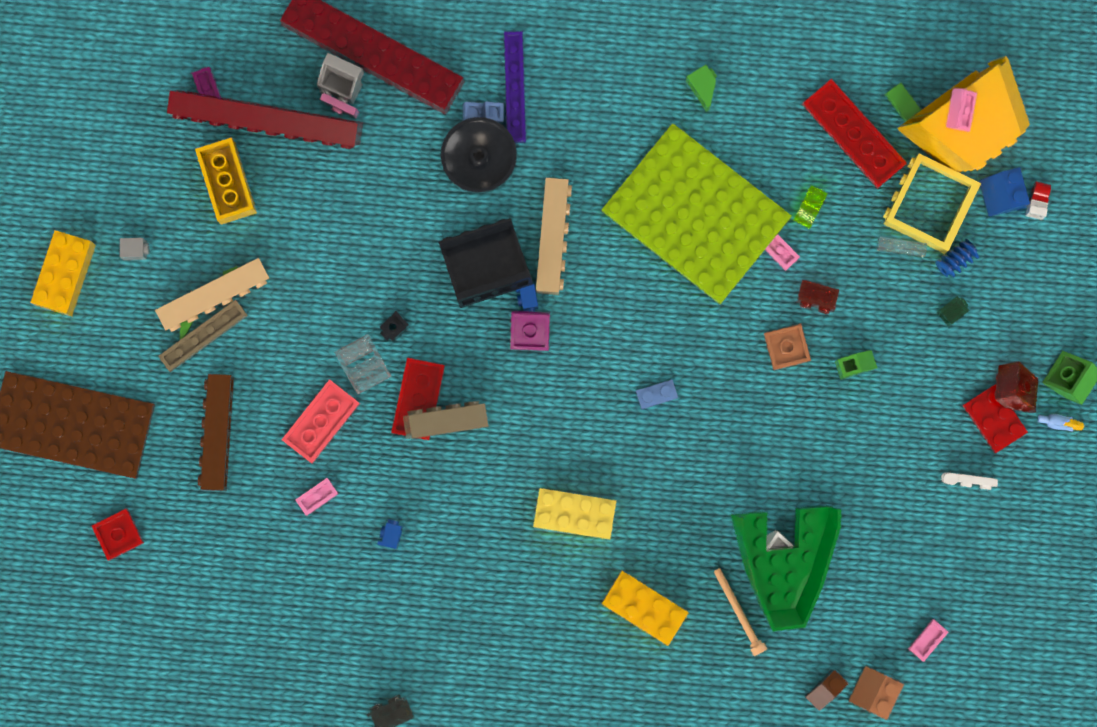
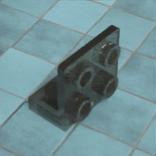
[367,694,415,727]

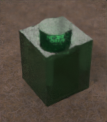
[936,296,970,327]

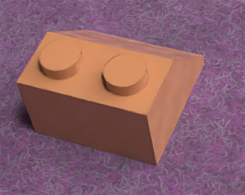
[848,666,904,720]

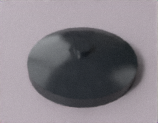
[441,117,517,193]

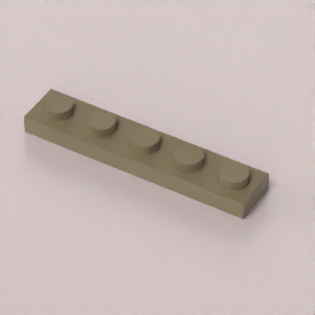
[158,300,248,372]

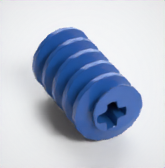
[936,238,979,278]

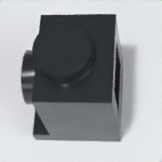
[380,311,410,343]

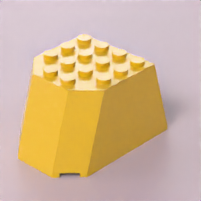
[898,56,1030,173]

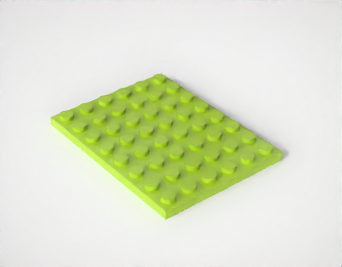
[601,123,792,305]

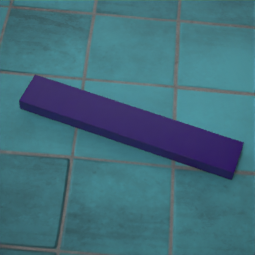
[504,31,526,143]

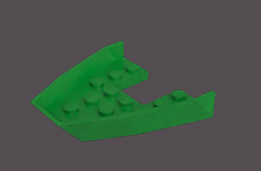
[730,505,841,632]

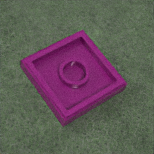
[510,311,550,351]

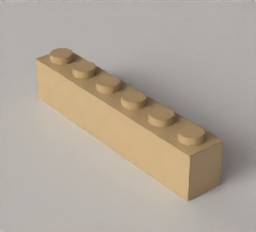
[536,178,572,295]
[155,258,269,332]

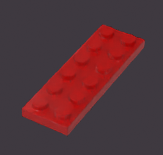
[802,79,907,189]

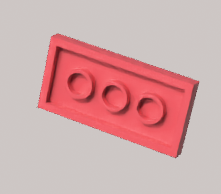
[282,379,360,464]

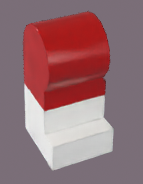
[1025,181,1051,220]

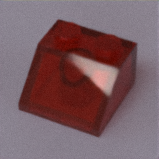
[995,361,1039,413]

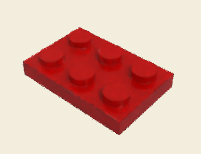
[962,384,1028,453]

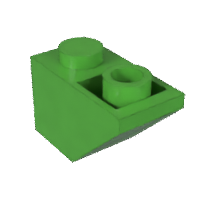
[835,350,877,380]

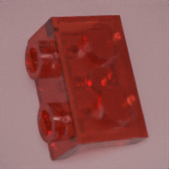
[796,280,839,314]

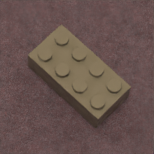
[403,401,489,439]

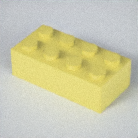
[533,488,616,540]

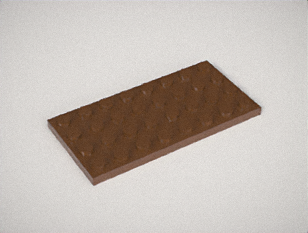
[0,371,155,479]

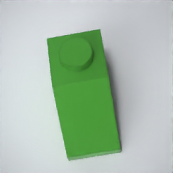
[686,65,717,112]

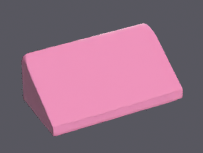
[946,89,977,132]

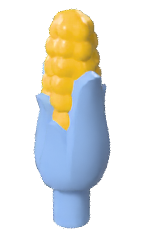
[1038,414,1084,432]

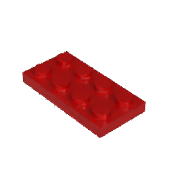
[391,358,445,441]

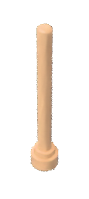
[714,568,767,656]

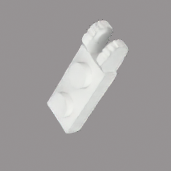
[941,472,998,490]

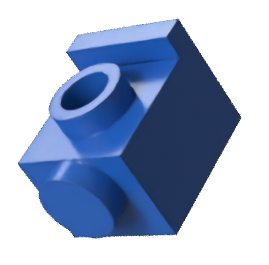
[516,284,539,312]
[377,519,403,549]

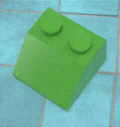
[1042,351,1097,405]

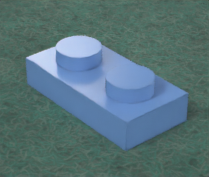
[636,380,678,410]

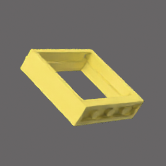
[883,154,981,254]

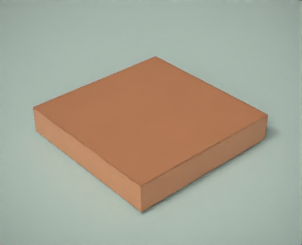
[764,324,811,371]

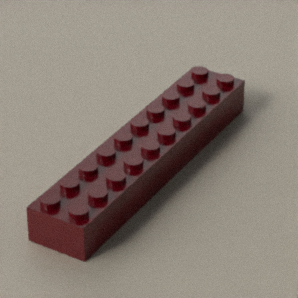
[280,0,464,115]
[167,90,363,149]

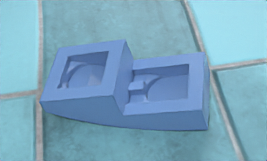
[463,102,503,123]

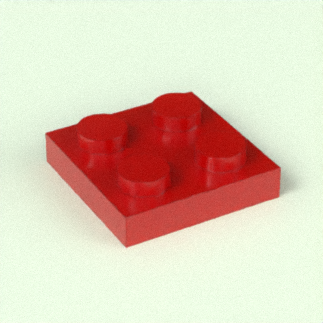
[91,509,144,561]

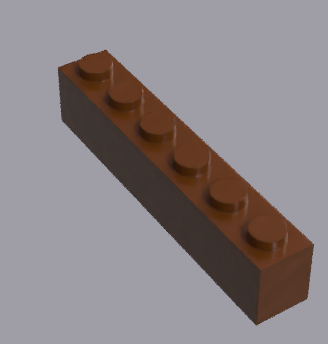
[198,374,234,491]

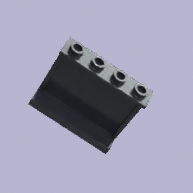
[438,218,533,308]

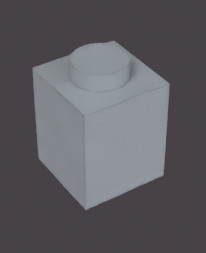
[120,238,150,260]

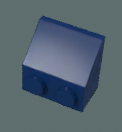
[979,167,1030,217]

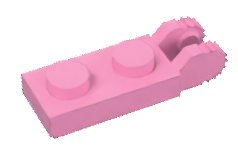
[765,234,800,271]

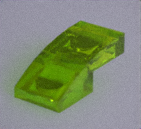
[793,185,828,229]

